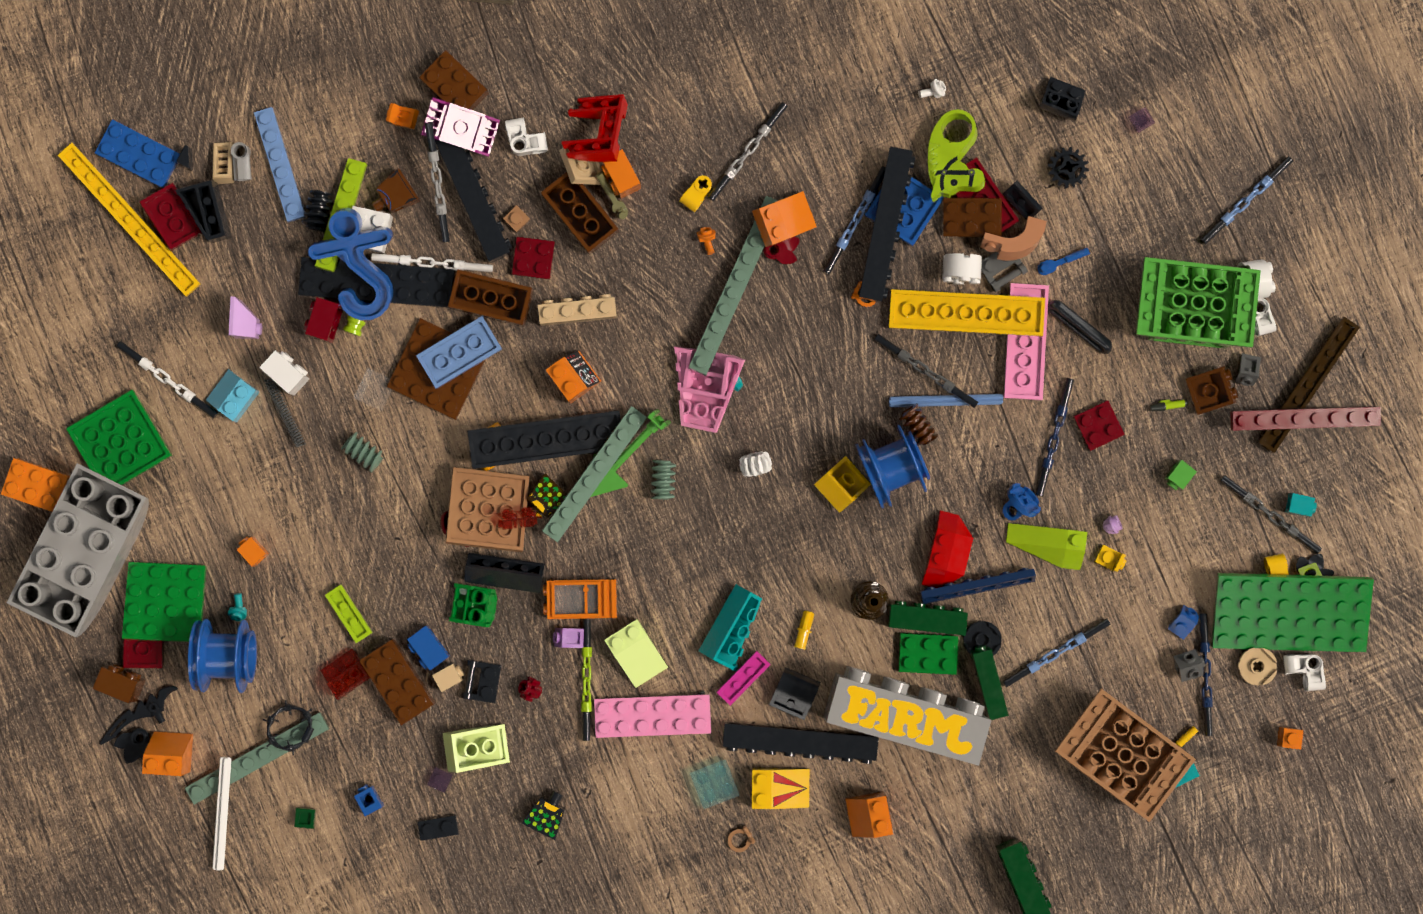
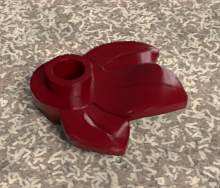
[763,236,800,265]

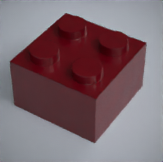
[304,297,343,344]

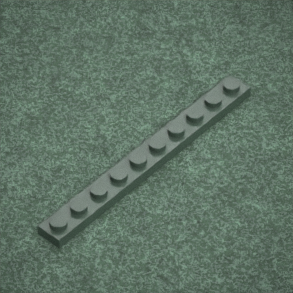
[688,196,777,376]

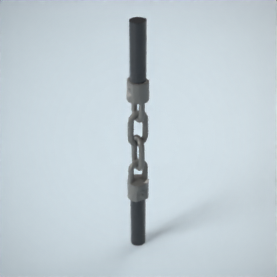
[874,334,979,408]
[1220,475,1322,554]

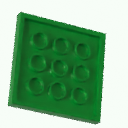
[66,389,173,485]
[122,562,207,642]

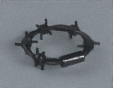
[263,700,314,755]

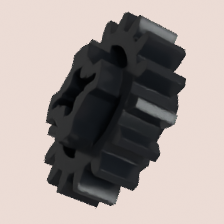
[1047,147,1089,189]

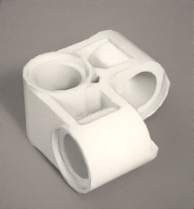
[505,117,548,156]
[1255,298,1276,337]
[1283,654,1326,692]

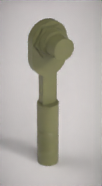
[595,172,628,219]

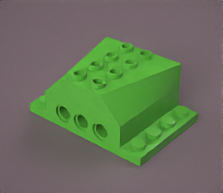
[1136,257,1261,349]

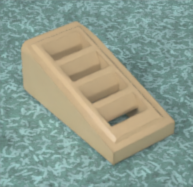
[212,142,234,184]

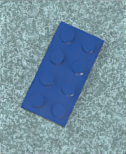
[95,119,180,188]

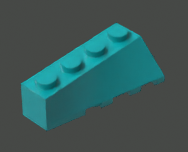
[699,584,762,671]

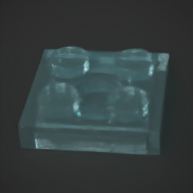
[690,759,740,809]

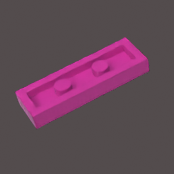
[717,651,771,706]

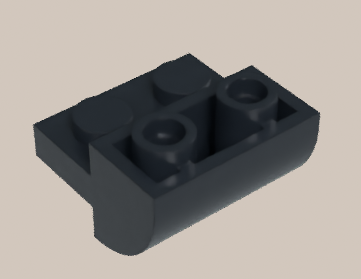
[1039,77,1086,122]
[769,667,821,720]

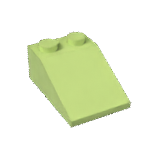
[604,619,668,688]
[443,724,510,773]

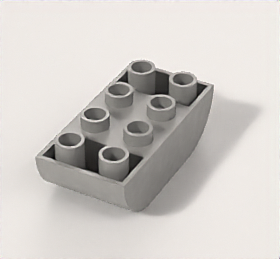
[7,463,149,637]

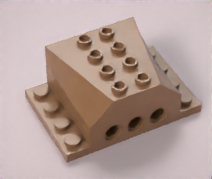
[1054,688,1196,822]

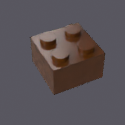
[92,664,146,703]

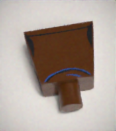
[372,168,420,213]

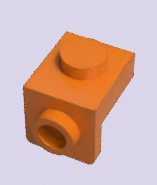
[386,103,419,129]

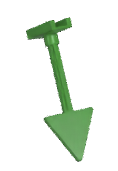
[591,409,671,497]

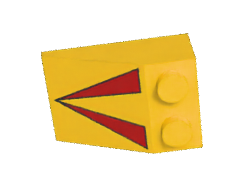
[751,768,810,809]

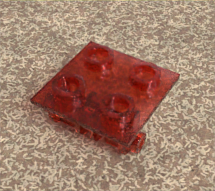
[496,507,542,530]

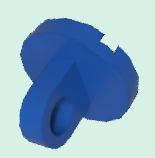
[1003,483,1041,521]

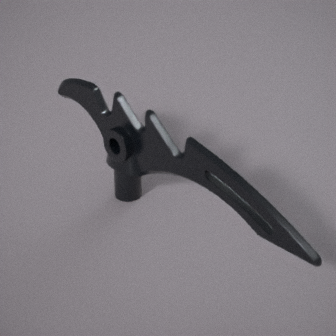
[99,686,178,745]

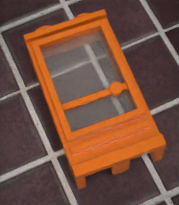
[543,579,617,619]

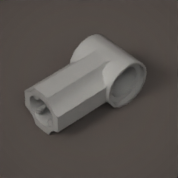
[231,142,252,181]

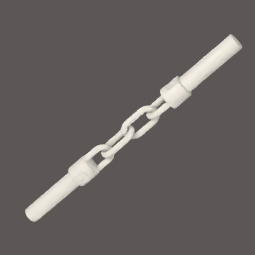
[371,253,493,272]

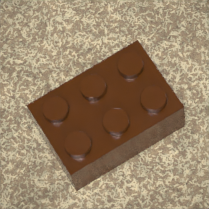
[419,50,489,110]

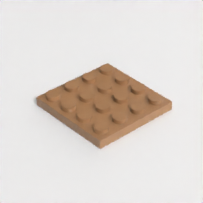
[445,467,529,552]

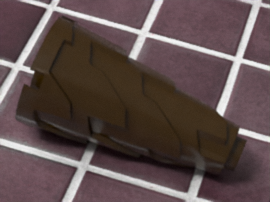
[850,581,889,620]

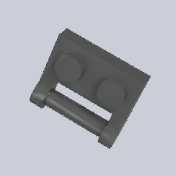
[981,252,1028,293]

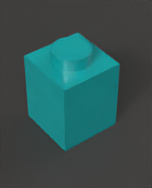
[1285,493,1317,517]

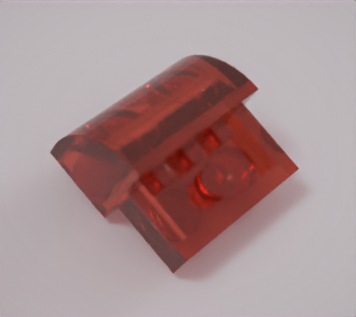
[320,649,370,700]

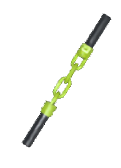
[581,618,592,741]

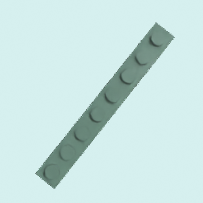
[542,406,647,542]
[185,712,330,805]

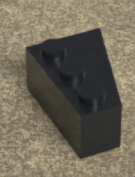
[175,180,232,243]

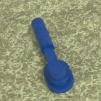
[1037,247,1090,275]

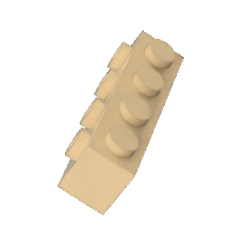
[538,294,617,326]

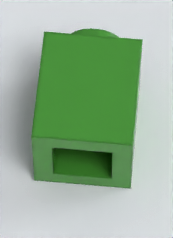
[1164,460,1197,491]

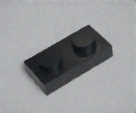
[1003,180,1043,220]
[418,815,459,841]

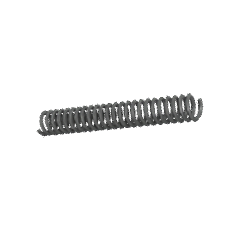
[264,378,306,447]

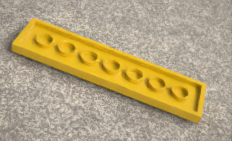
[889,289,1045,337]

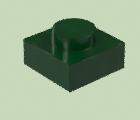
[294,807,316,829]

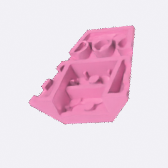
[674,347,745,433]

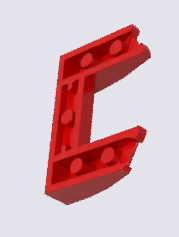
[561,94,628,162]

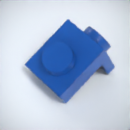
[1168,605,1199,640]

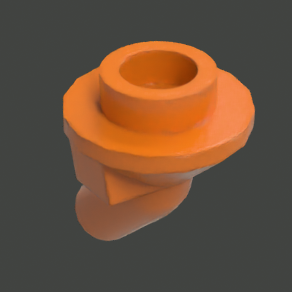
[697,227,716,255]

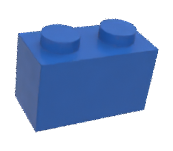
[407,625,450,670]

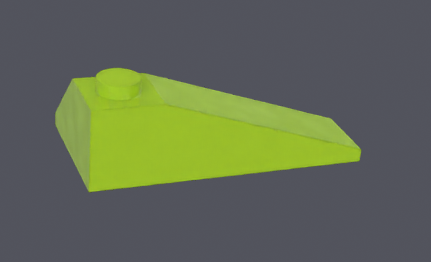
[1006,523,1087,570]

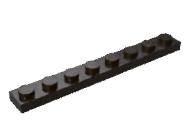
[1257,316,1360,453]

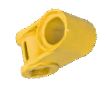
[679,175,712,213]
[1264,553,1289,575]

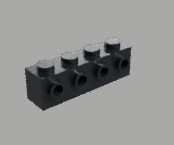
[464,553,545,593]

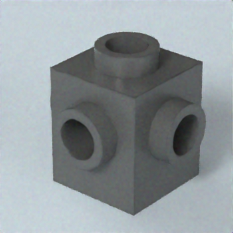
[1173,650,1205,682]

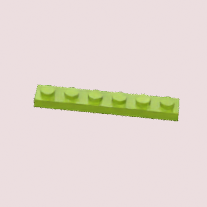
[315,158,367,272]

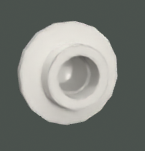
[918,79,946,98]

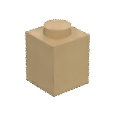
[432,663,464,692]

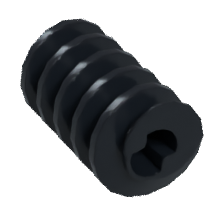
[302,190,332,232]

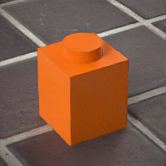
[237,537,269,567]
[1277,727,1303,750]

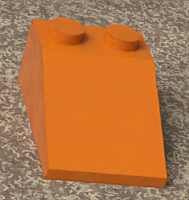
[752,191,817,247]

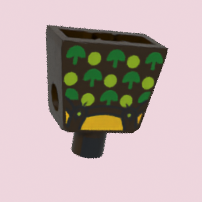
[526,473,567,521]

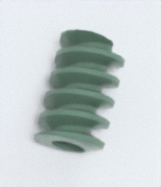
[341,432,384,473]
[651,460,676,500]

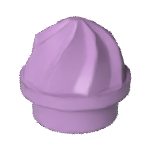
[1103,515,1123,534]

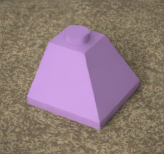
[229,296,262,339]

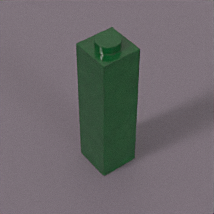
[970,645,1009,720]

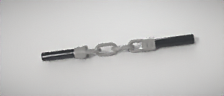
[708,102,788,201]
[425,122,450,242]

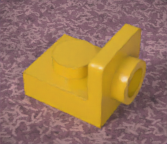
[1094,545,1126,572]

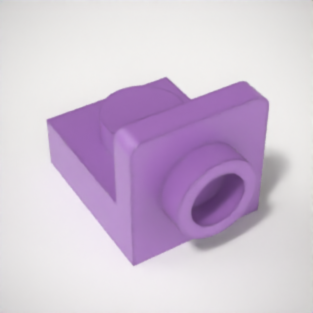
[553,628,584,648]

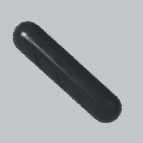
[1048,300,1112,354]

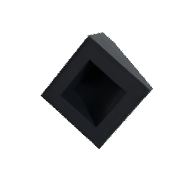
[177,145,193,171]

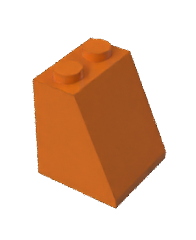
[142,731,193,776]
[845,791,893,838]

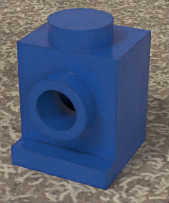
[354,785,384,816]

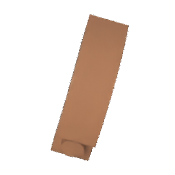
[980,216,1047,261]

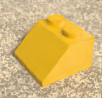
[814,456,871,513]

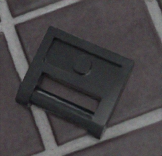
[461,660,502,703]

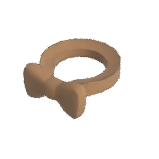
[728,825,755,852]

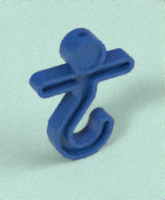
[308,208,393,320]

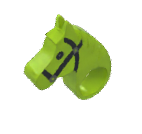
[928,109,985,202]

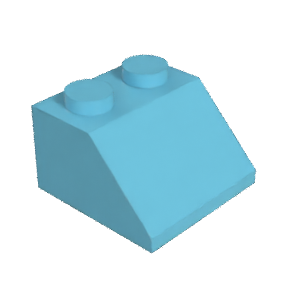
[206,369,260,422]

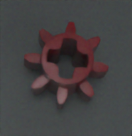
[518,677,542,702]

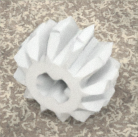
[739,451,772,477]

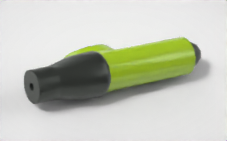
[1150,399,1188,412]

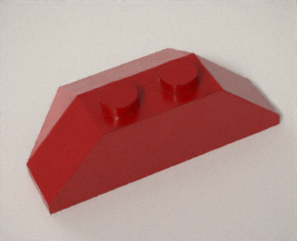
[921,510,973,588]

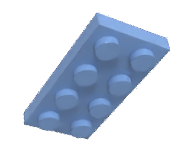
[416,316,502,389]

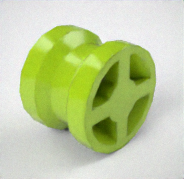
[343,316,366,337]

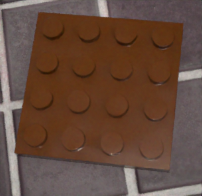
[387,318,486,420]

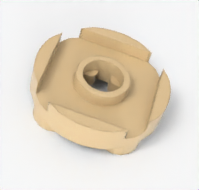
[1237,648,1277,685]

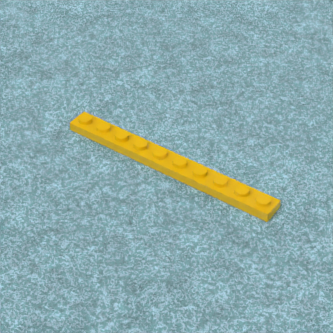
[58,143,201,297]

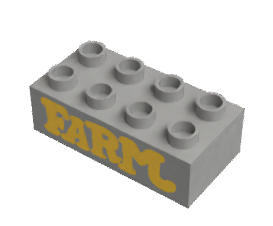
[823,666,991,766]

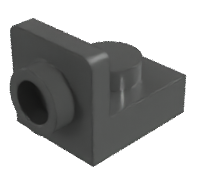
[1235,353,1261,386]

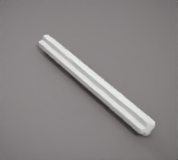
[212,757,231,870]

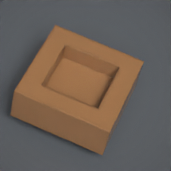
[503,205,530,233]

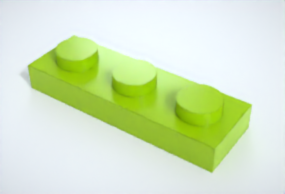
[325,584,373,643]

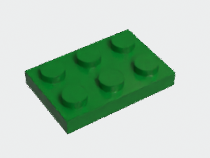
[898,633,958,675]

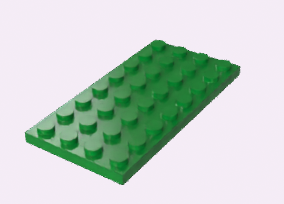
[1211,573,1374,652]

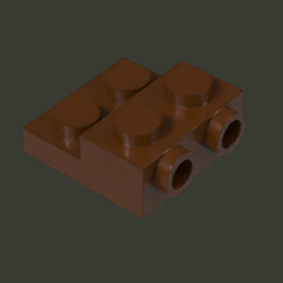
[1186,366,1238,415]

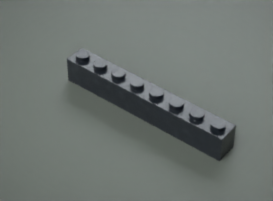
[435,139,512,264]
[859,146,915,303]
[722,722,879,764]

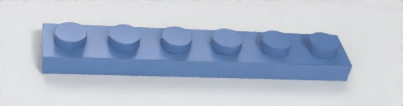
[254,107,305,222]

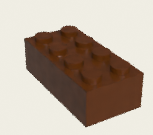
[541,172,619,255]
[448,269,534,327]
[360,639,436,726]

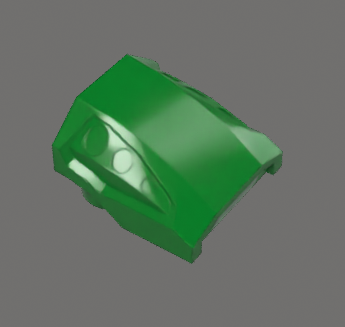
[449,583,498,627]

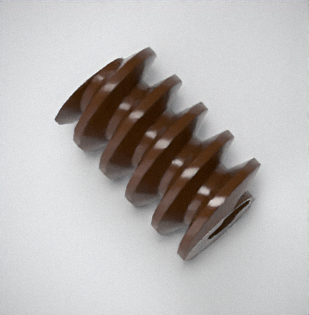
[899,403,938,446]

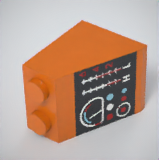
[546,351,602,404]

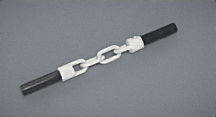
[116,341,218,419]

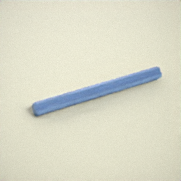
[889,394,1003,407]

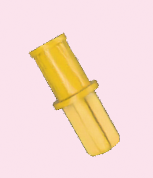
[794,611,814,650]

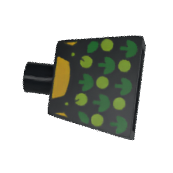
[522,790,565,840]

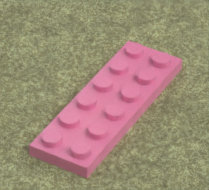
[1004,283,1049,400]
[594,694,711,738]

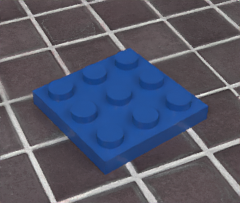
[864,177,944,247]

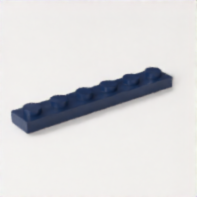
[921,568,1036,604]

